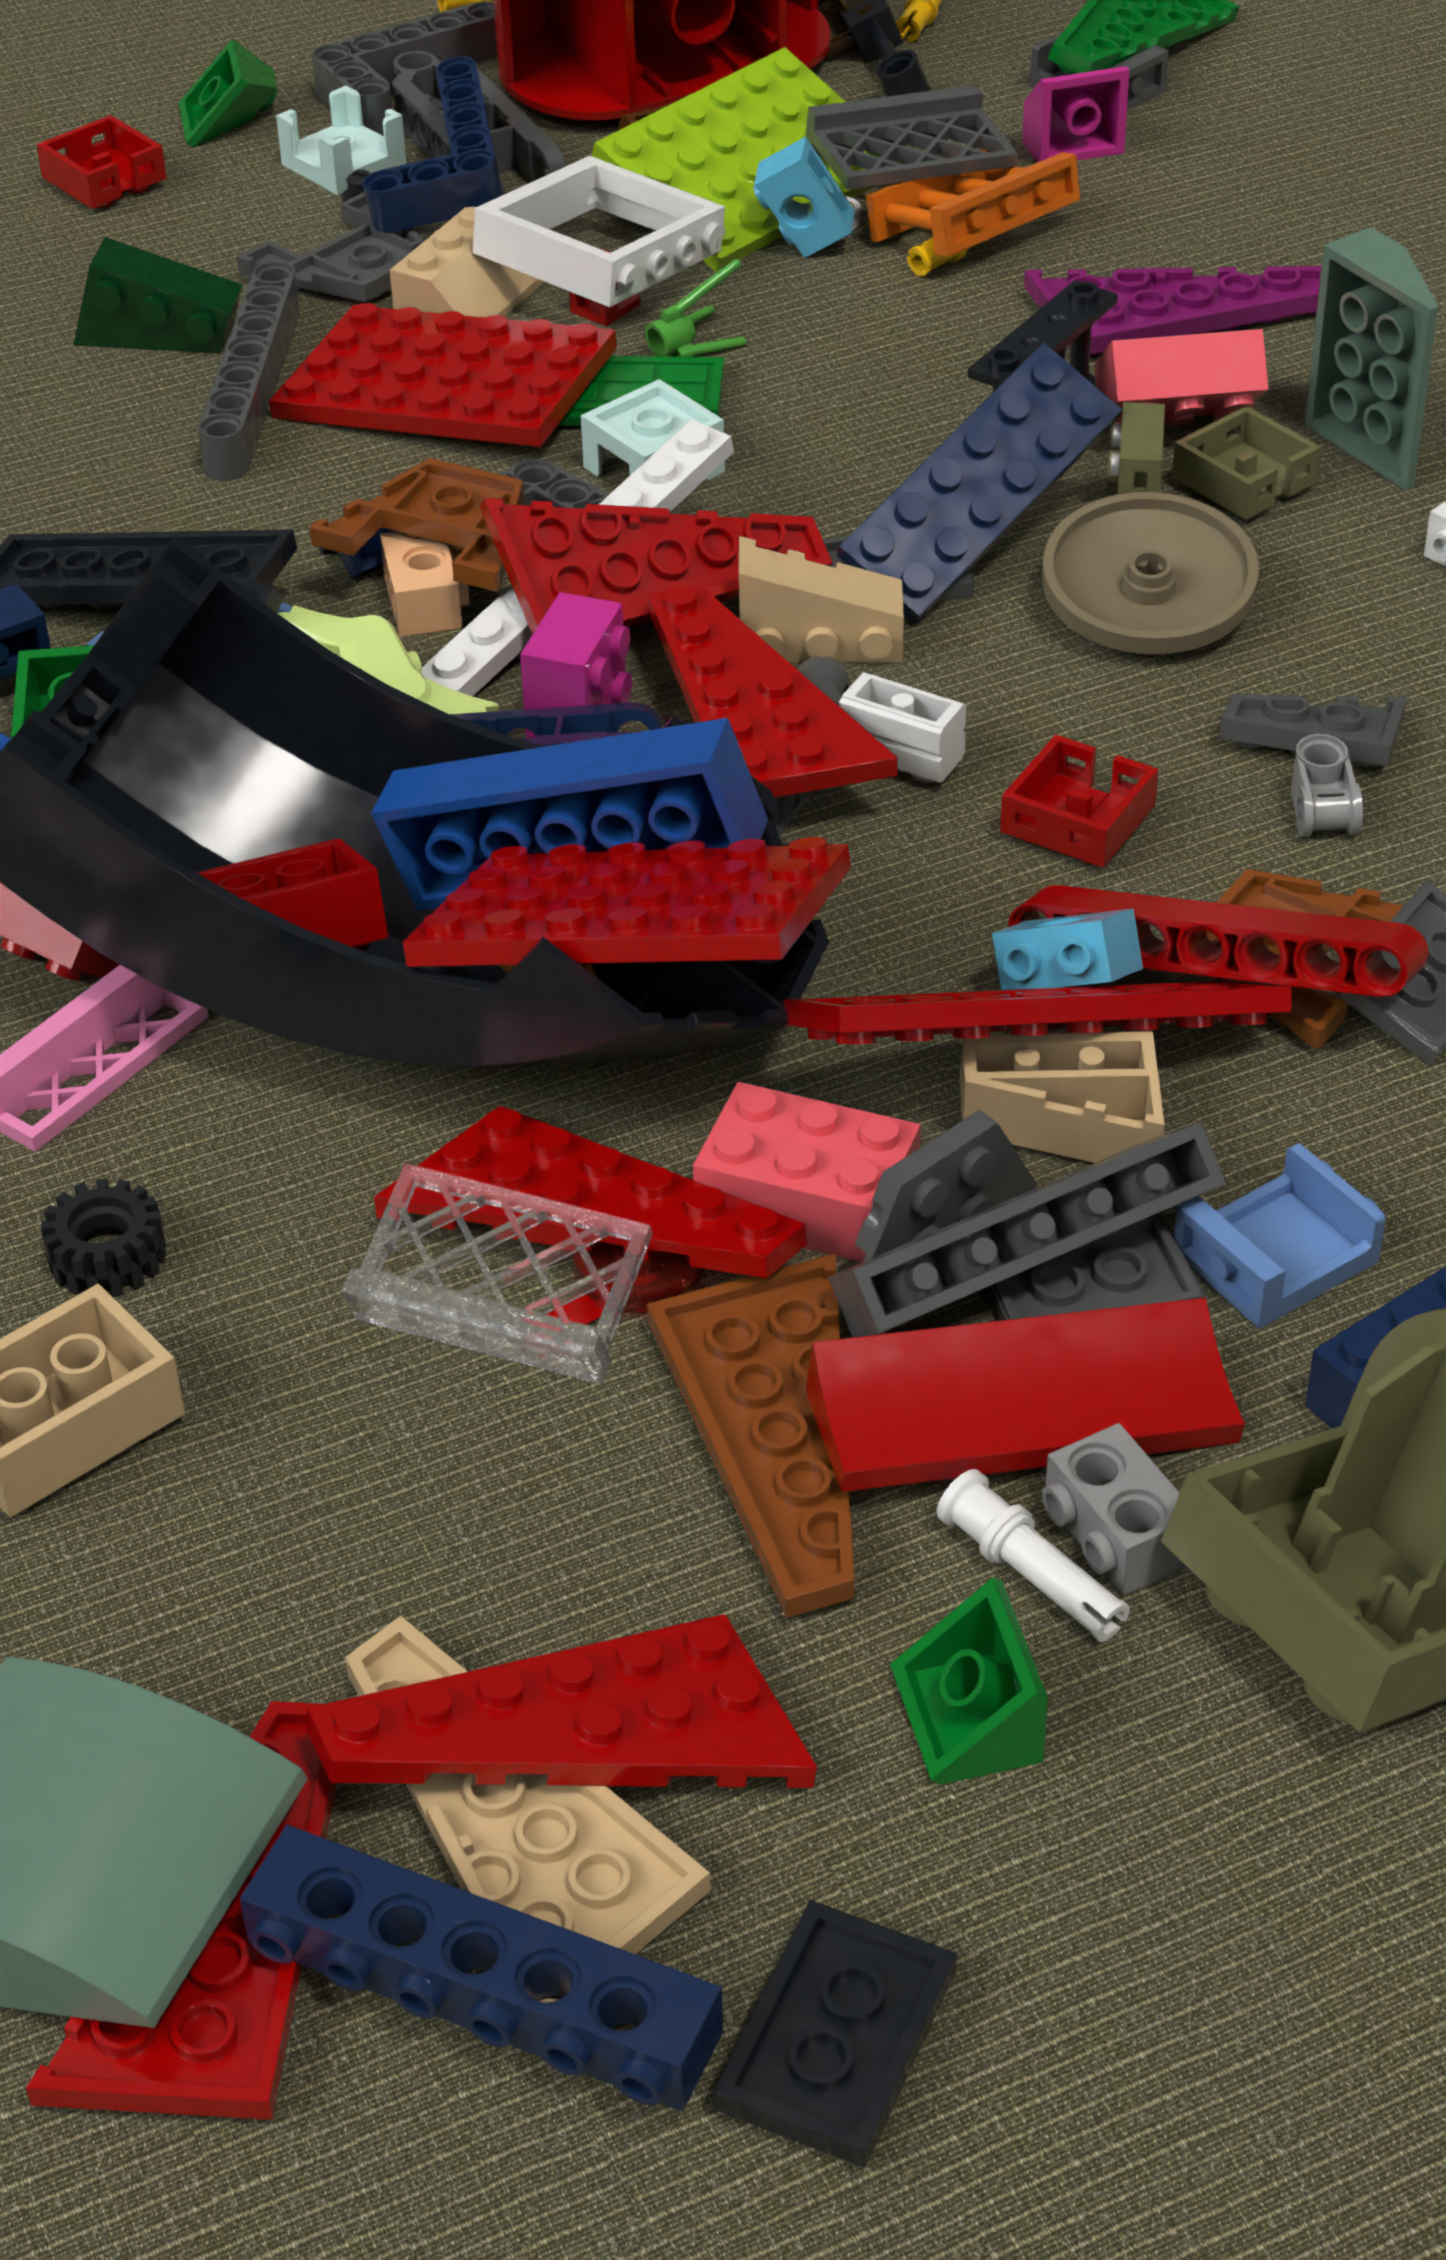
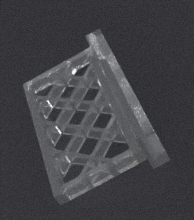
[341,1163,653,1385]

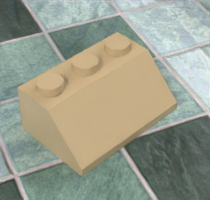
[390,207,544,317]

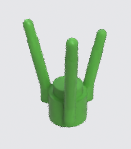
[645,259,747,357]

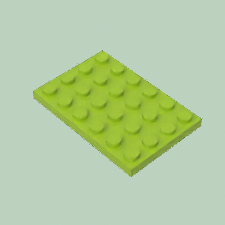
[591,47,906,272]

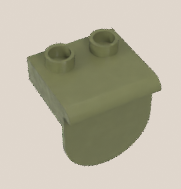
[1161,1308,1446,1733]

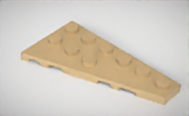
[345,1616,711,2002]

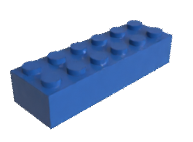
[371,718,768,911]

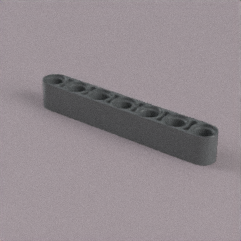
[198,261,300,481]

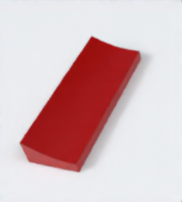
[805,1297,1245,1492]

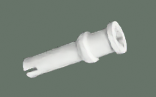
[936,1469,1130,1642]

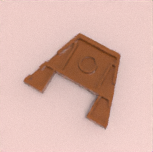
[310,458,524,592]
[1206,869,1404,1049]

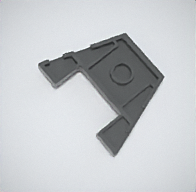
[237,192,425,302]

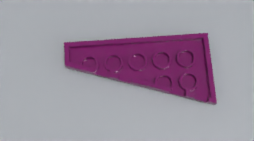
[1024,266,1322,357]

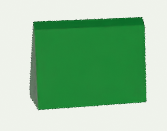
[890,1577,1048,1785]

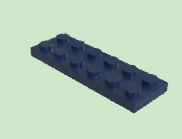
[836,342,1122,625]

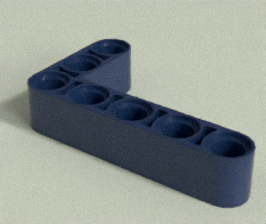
[362,56,503,233]

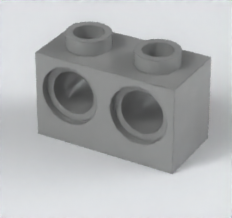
[1042,1423,1187,1596]

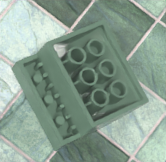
[0,1657,308,2028]

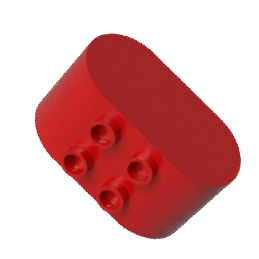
[494,0,831,120]

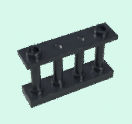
[968,280,1118,393]

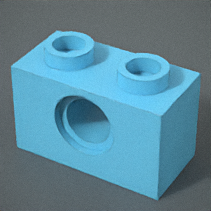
[754,137,855,258]
[992,908,1143,990]

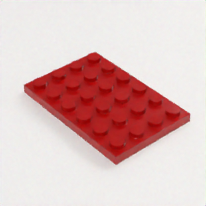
[269,303,617,447]
[402,837,851,967]

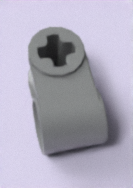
[1291,734,1363,837]

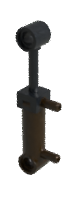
[818,0,931,97]

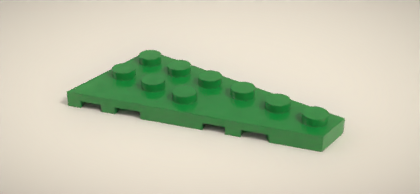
[1047,0,1240,75]

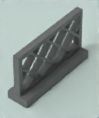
[806,85,1018,189]

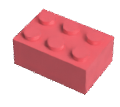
[1094,329,1269,426]
[693,1082,921,1262]

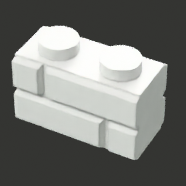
[839,672,967,783]

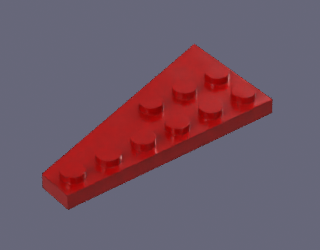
[480,498,833,635]
[647,585,898,798]
[374,1106,807,1278]
[26,1701,337,2120]

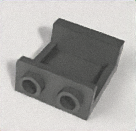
[1030,31,1169,111]

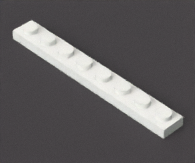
[422,419,734,696]

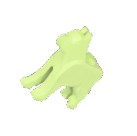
[277,605,499,714]

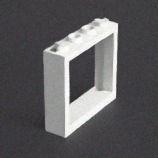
[473,156,725,307]

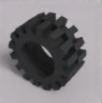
[41,1179,166,1298]

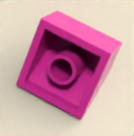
[1022,66,1130,163]

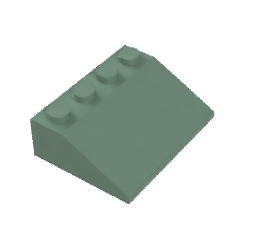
[1305,227,1438,491]

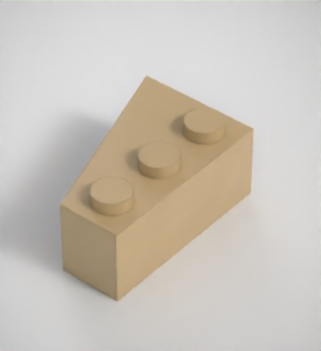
[959,1031,1165,1163]

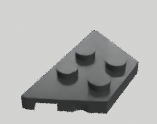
[855,1110,1036,1262]

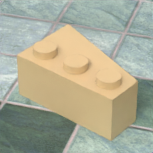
[739,536,904,663]

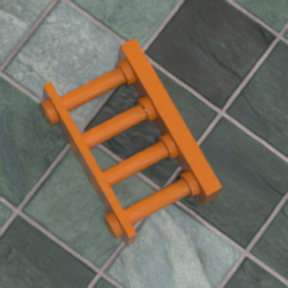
[866,148,1080,257]

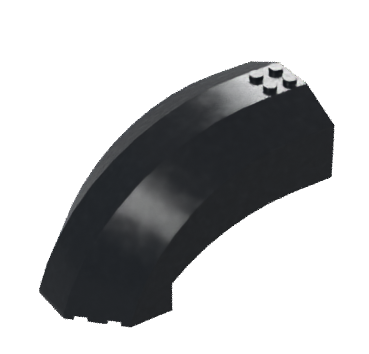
[0,536,829,1066]

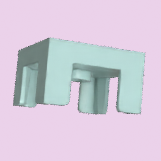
[276,86,407,195]
[581,379,725,480]

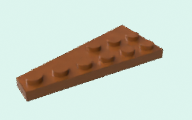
[647,1253,854,1618]

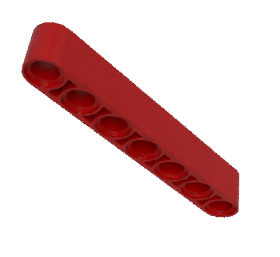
[1008,885,1429,997]

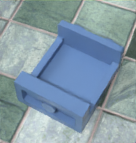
[1174,1143,1386,1329]

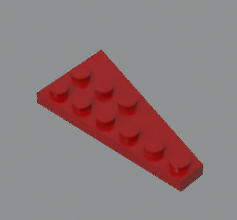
[306,1614,817,1788]

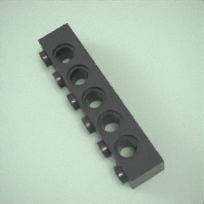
[828,1122,1226,1337]

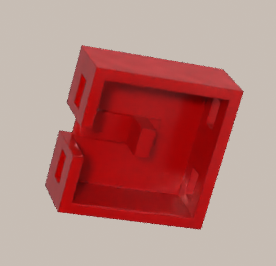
[36,115,167,209]
[1000,734,1159,868]

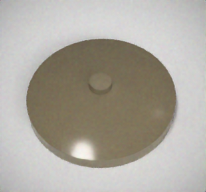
[1042,492,1259,654]

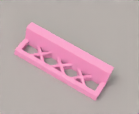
[0,965,209,1152]

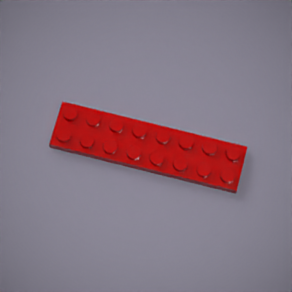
[784,980,1291,1044]

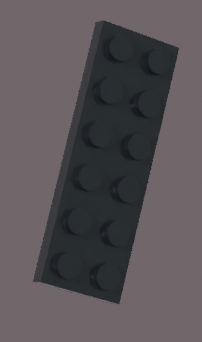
[0,529,298,608]

